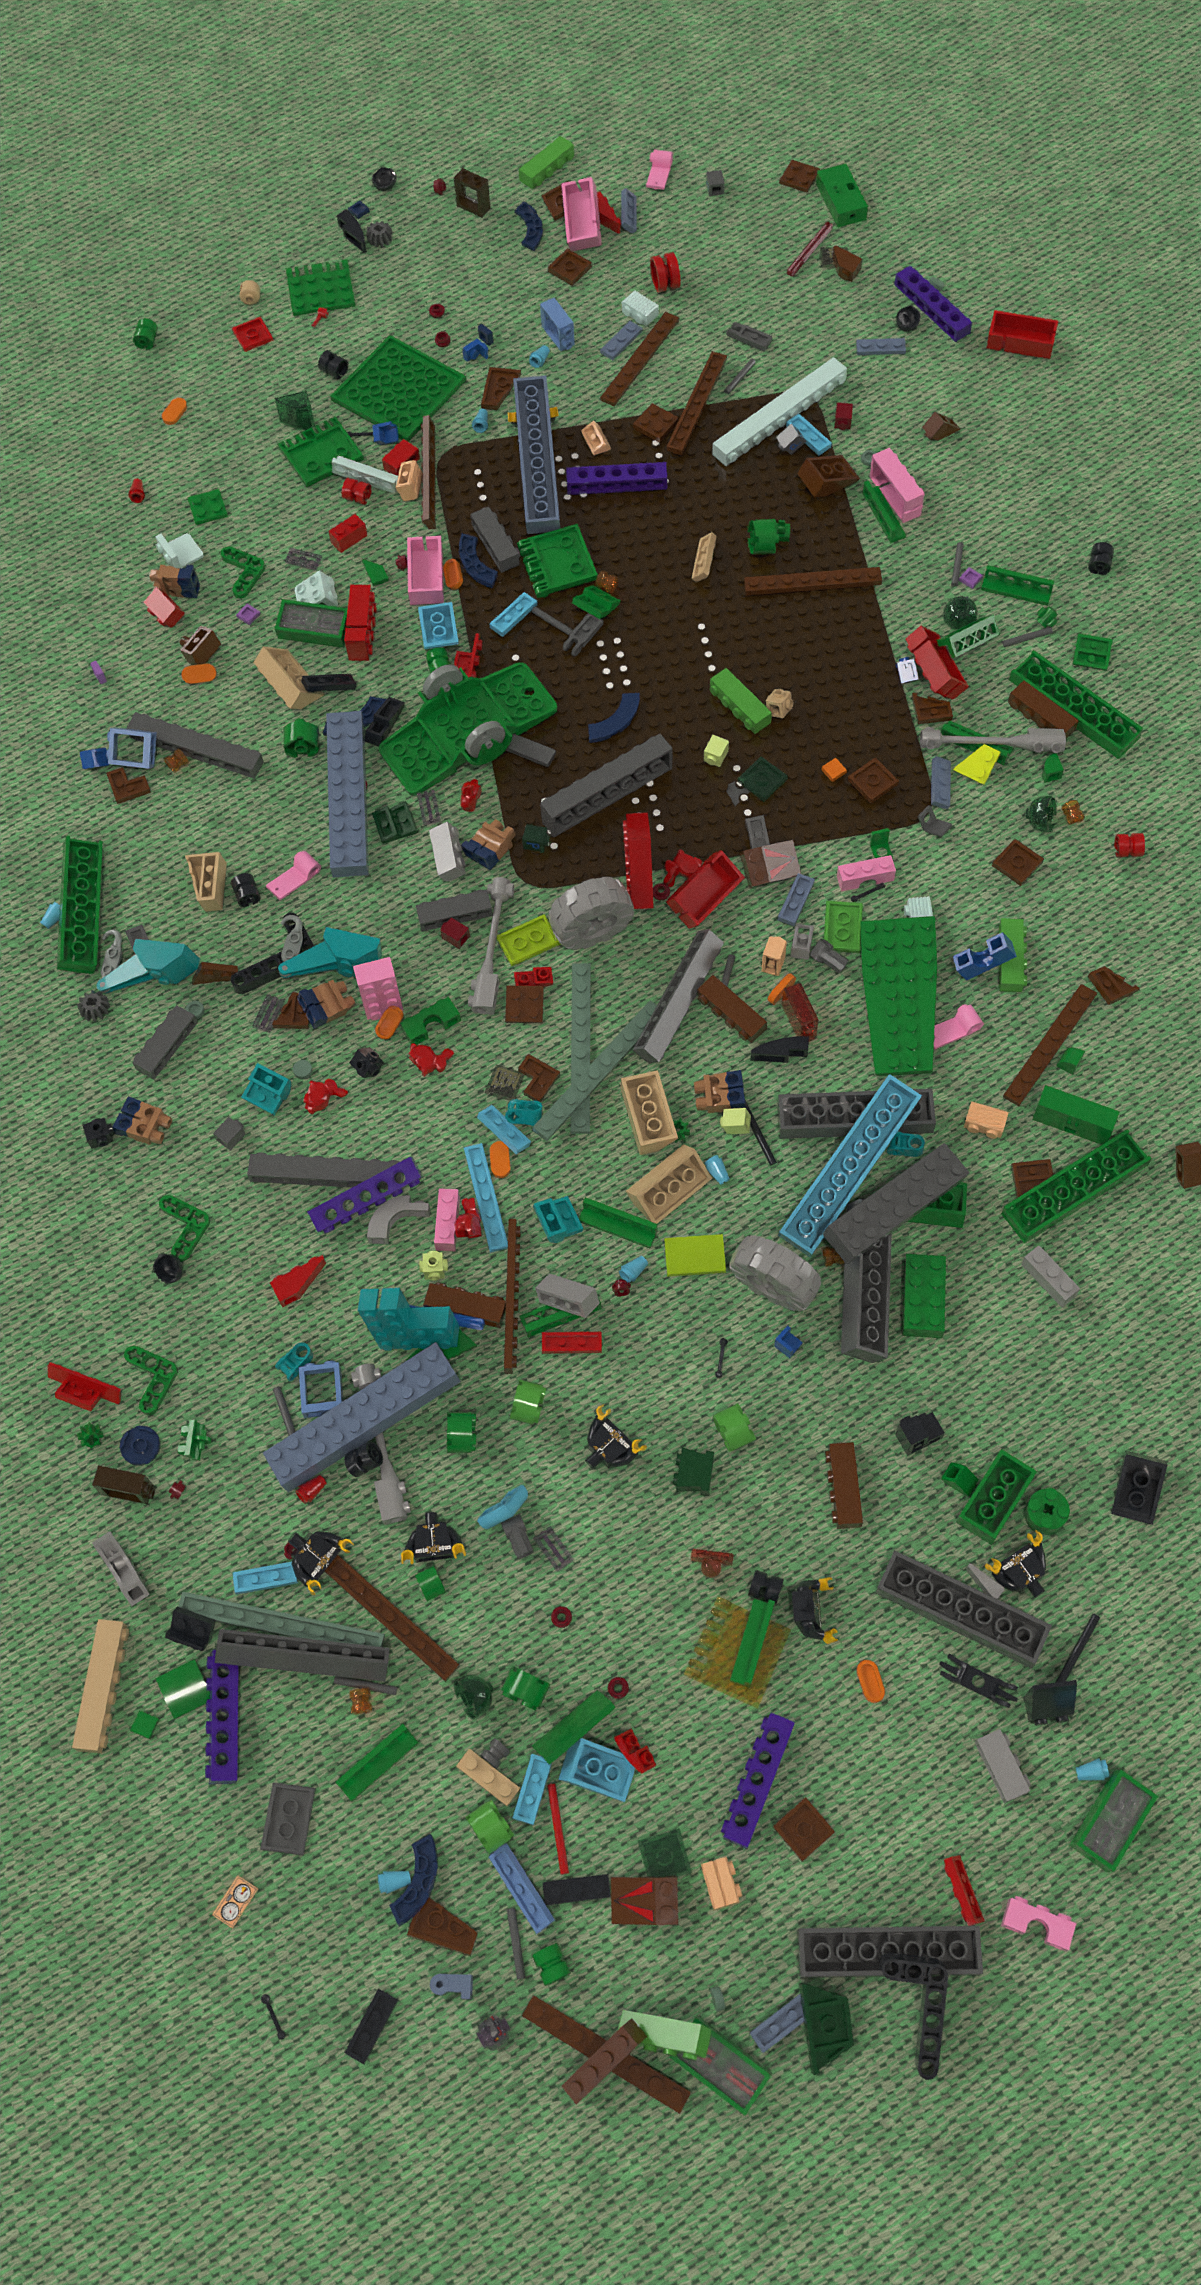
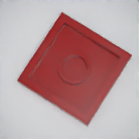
[232,316,274,352]

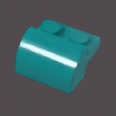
[241,1063,291,1116]
[533,1196,583,1243]

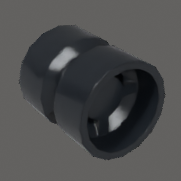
[318,350,349,380]
[1088,542,1114,575]
[231,873,261,908]
[344,1441,383,1477]
[748,1570,784,1605]

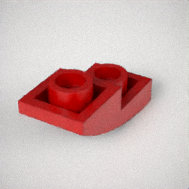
[514,966,553,987]
[614,1728,657,1774]

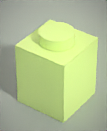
[704,735,729,767]
[720,1108,751,1134]

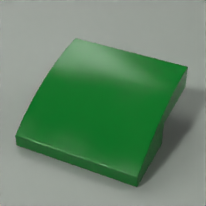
[572,585,620,619]
[1072,633,1113,671]
[156,1659,210,1720]

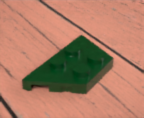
[799,1982,854,2075]

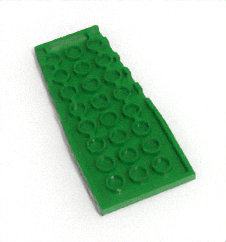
[860,916,938,1076]

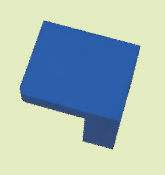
[372,422,399,445]
[80,748,109,769]
[774,1325,803,1359]

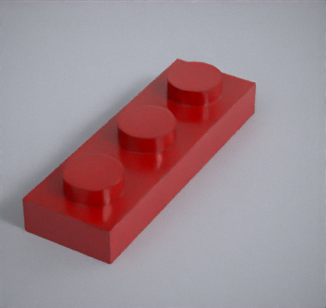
[542,1331,602,1354]
[944,1855,985,1926]

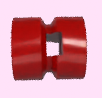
[341,477,372,505]
[1114,833,1145,858]

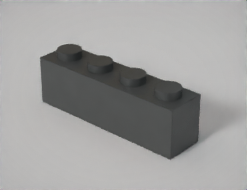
[471,507,520,573]
[416,889,493,932]
[132,1005,198,1080]

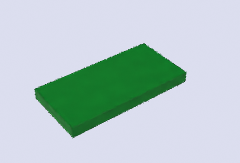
[532,1690,616,1765]

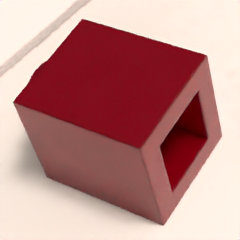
[834,402,853,430]
[440,917,470,949]

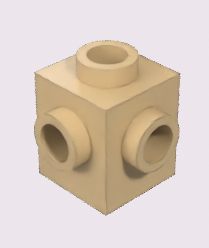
[766,689,793,718]

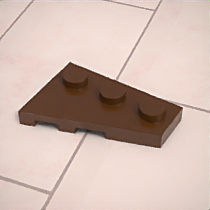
[481,367,521,410]
[407,1897,478,1957]

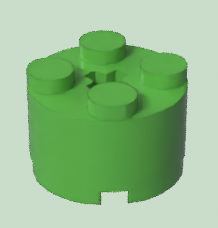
[510,1379,546,1425]
[713,1404,756,1452]
[465,1800,514,1855]

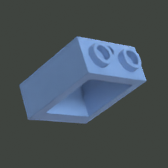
[540,298,575,351]
[106,727,157,769]
[299,1361,343,1418]

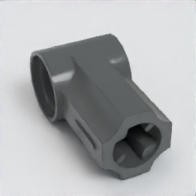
[810,938,849,974]
[501,1514,534,1559]

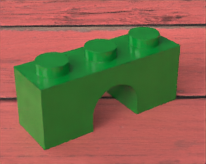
[400,997,461,1045]

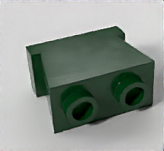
[673,1447,714,1496]

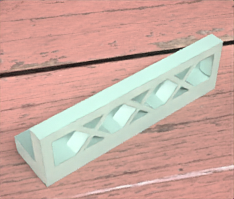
[332,456,398,493]

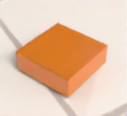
[821,758,847,782]

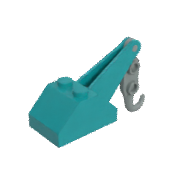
[278,915,382,978]
[96,929,200,994]

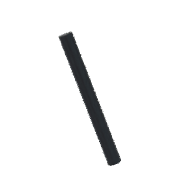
[745,1100,777,1166]
[1055,1614,1100,1683]

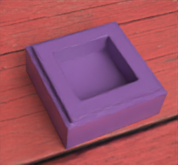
[959,567,983,589]
[236,604,260,625]
[90,660,107,684]

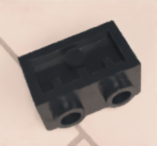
[165,1606,215,1651]

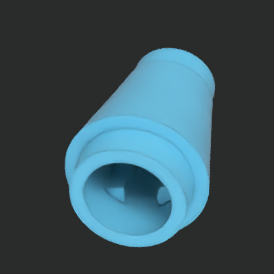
[529,345,550,368]
[472,409,488,433]
[40,902,60,929]
[704,1155,730,1185]
[619,1256,648,1283]
[1075,1759,1110,1781]
[378,1871,411,1894]

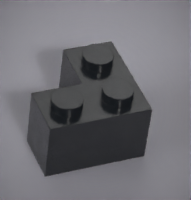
[895,1412,945,1456]

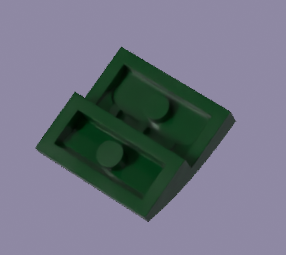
[372,801,419,843]

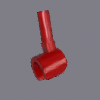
[311,308,329,327]

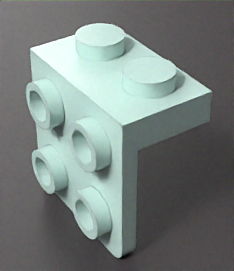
[155,533,204,568]
[295,570,338,607]

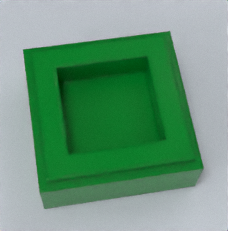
[130,1710,160,1739]

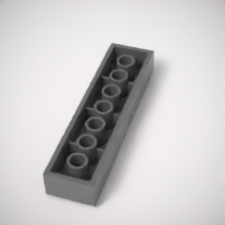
[540,734,672,837]
[778,1089,936,1139]
[822,1143,970,1265]
[841,1198,892,1363]
[875,1550,1052,1669]
[797,1926,983,1978]

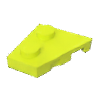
[953,744,1001,785]

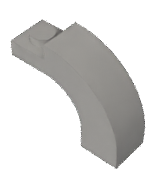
[367,1195,430,1244]
[92,1531,150,1606]

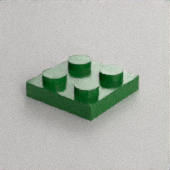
[187,489,228,525]

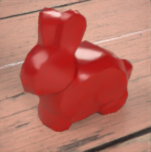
[460,779,482,812]
[663,849,703,887]
[408,1043,454,1077]
[303,1079,348,1115]
[454,1198,482,1238]

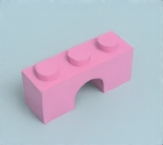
[837,855,896,892]
[434,1189,460,1251]
[1001,1896,1076,1952]

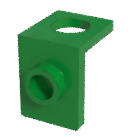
[870,828,893,858]

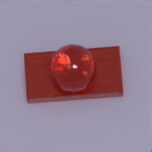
[691,1549,734,1578]

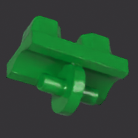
[177,1420,212,1461]

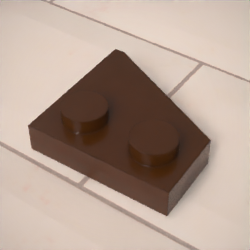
[1088,966,1140,1005]
[1011,1159,1053,1198]

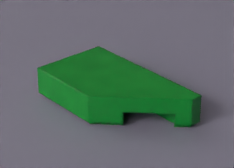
[362,560,389,586]

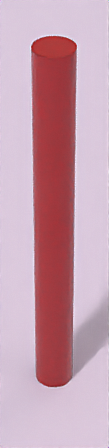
[547,1784,569,1875]

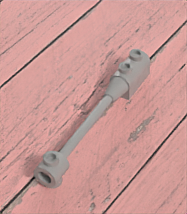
[920,727,1066,753]
[468,877,514,1015]
[351,1364,411,1525]

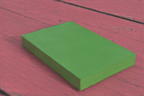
[824,901,863,953]

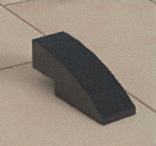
[337,209,367,254]
[365,697,405,747]
[750,1036,809,1063]

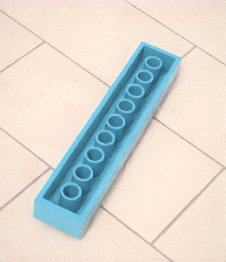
[778,1074,922,1258]

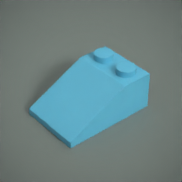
[418,602,459,649]
[558,1738,635,1802]

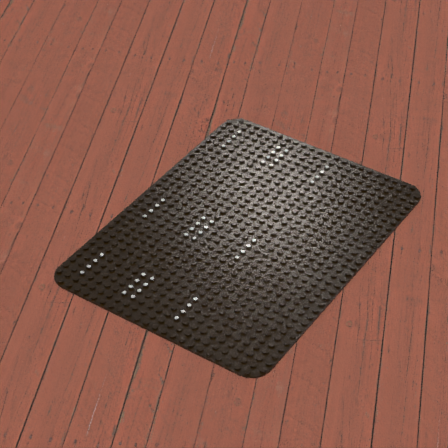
[436,392,932,888]

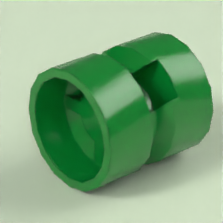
[133,318,158,349]
[426,647,451,674]
[532,1943,571,1986]

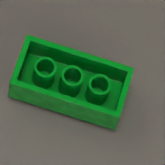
[902,1254,946,1338]
[956,1449,1037,1545]

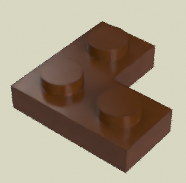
[106,767,151,804]
[518,1054,560,1102]

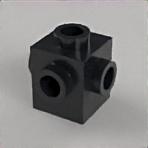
[349,1047,384,1078]
[82,1118,115,1149]

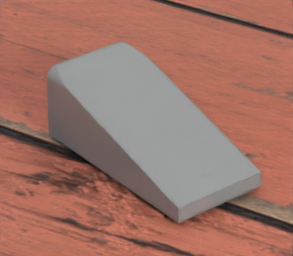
[790,924,814,960]
[966,1563,1005,1599]

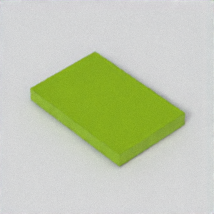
[496,914,561,967]
[664,1234,726,1277]

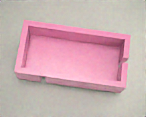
[562,177,602,251]
[870,448,925,523]
[407,536,444,605]
[353,957,403,1020]

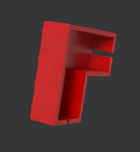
[623,813,654,909]

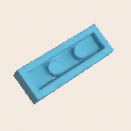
[786,414,832,455]
[490,592,537,637]
[477,1105,531,1154]
[232,1562,298,1595]
[513,1754,552,1826]

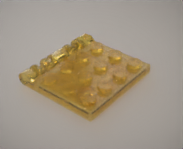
[683,1597,791,1709]

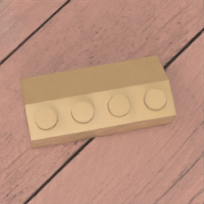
[253,646,325,709]
[620,1070,678,1155]
[626,1144,712,1224]

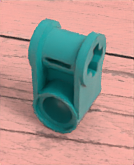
[505,1099,542,1126]
[886,1132,925,1157]
[275,1342,313,1381]

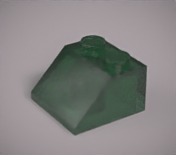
[275,391,315,431]

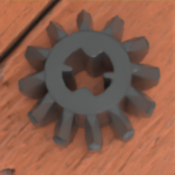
[366,221,393,248]
[77,990,110,1022]

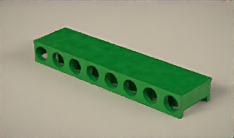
[1008,650,1143,759]
[56,835,103,974]
[1001,1129,1152,1244]

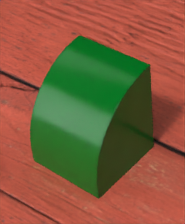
[1042,753,1064,783]
[1056,1048,1085,1075]
[941,1462,979,1496]
[415,1566,446,1601]

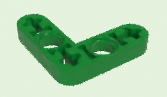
[220,546,265,599]
[159,1195,210,1262]
[124,1346,178,1416]

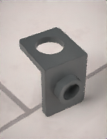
[918,805,952,837]

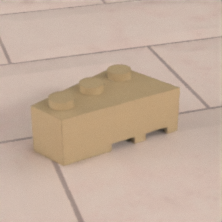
[185,852,227,912]

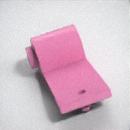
[646,149,673,190]
[266,851,321,900]
[934,1004,984,1050]

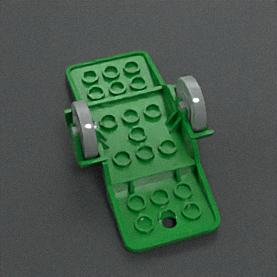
[379,662,557,795]

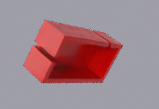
[986,310,1058,359]
[344,584,377,661]
[905,625,969,699]
[665,850,745,929]

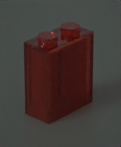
[782,983,819,1042]

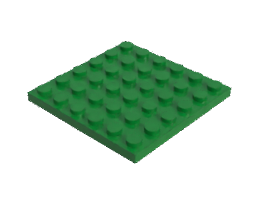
[330,335,466,442]

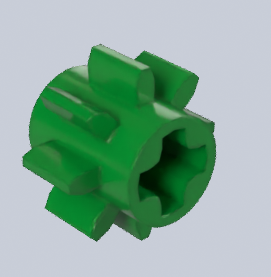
[1037,606,1058,628]
[673,1118,690,1143]
[77,1422,104,1449]

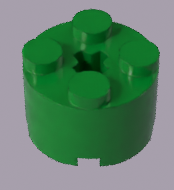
[748,519,779,555]
[283,718,319,758]
[447,1412,476,1453]
[1025,1488,1070,1535]
[501,1666,551,1711]

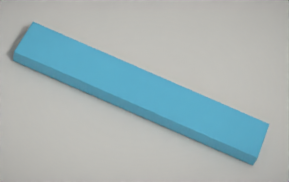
[464,1143,508,1253]

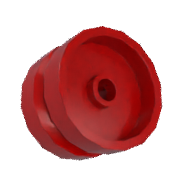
[650,252,681,293]

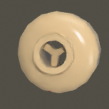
[239,280,260,305]

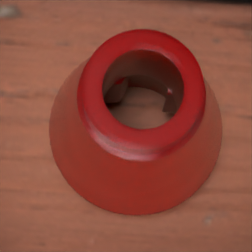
[128,479,145,503]
[295,1475,327,1504]

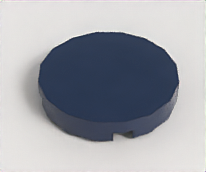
[119,1426,161,1466]

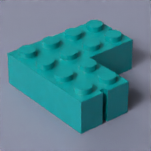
[357,1288,460,1351]

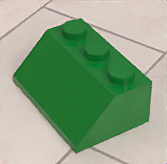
[907,1182,967,1228]

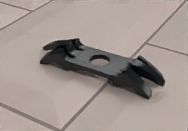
[939,1654,1018,1708]

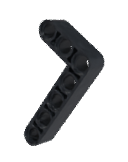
[231,913,314,994]
[880,1952,948,2080]

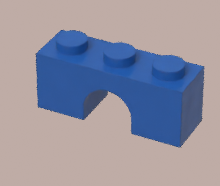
[953,932,1017,980]

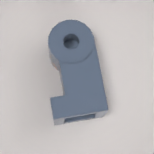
[430,1974,473,2000]

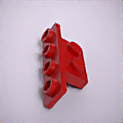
[454,633,483,678]
[47,1362,121,1411]

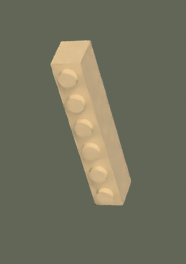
[72,1619,129,1754]

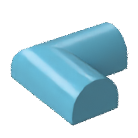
[477,1485,528,1529]

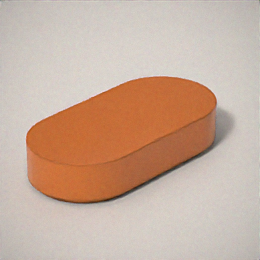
[162,398,187,425]
[443,559,463,590]
[182,663,217,684]
[768,973,796,1005]
[375,1006,403,1039]
[490,1141,511,1178]
[856,1660,885,1703]

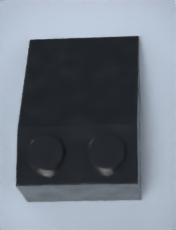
[1111,1450,1168,1525]
[1024,1680,1077,1726]

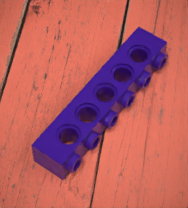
[894,265,972,342]
[566,462,667,495]
[308,1157,424,1234]
[205,1650,238,1784]
[721,1713,795,1849]

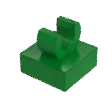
[775,520,790,542]

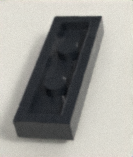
[301,673,357,692]
[542,1874,611,1906]
[344,1989,399,2065]

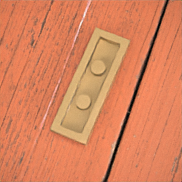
[692,532,717,582]
[456,1749,521,1807]

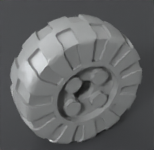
[548,877,634,950]
[729,1235,821,1311]

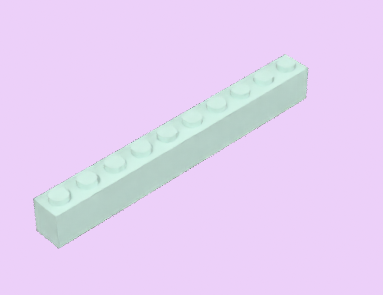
[713,357,847,466]

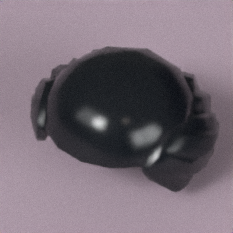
[372,167,397,192]
[896,305,921,332]
[153,1253,182,1284]

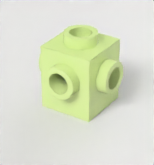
[419,1251,448,1281]

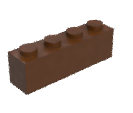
[1008,681,1079,739]
[697,975,767,1043]
[423,1282,506,1329]
[825,1442,863,1529]
[562,2018,647,2105]

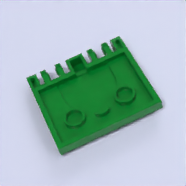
[285,259,356,316]
[277,416,364,487]
[517,524,598,598]

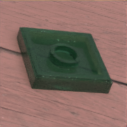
[737,756,788,802]
[638,1828,692,1877]

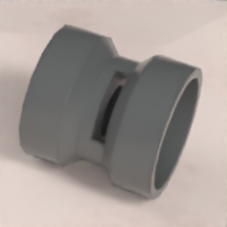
[480,1738,510,1769]

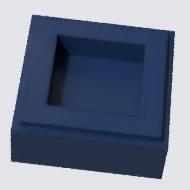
[348,200,370,219]
[478,324,494,346]

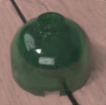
[943,596,978,630]
[1026,796,1057,832]
[454,1675,494,1719]

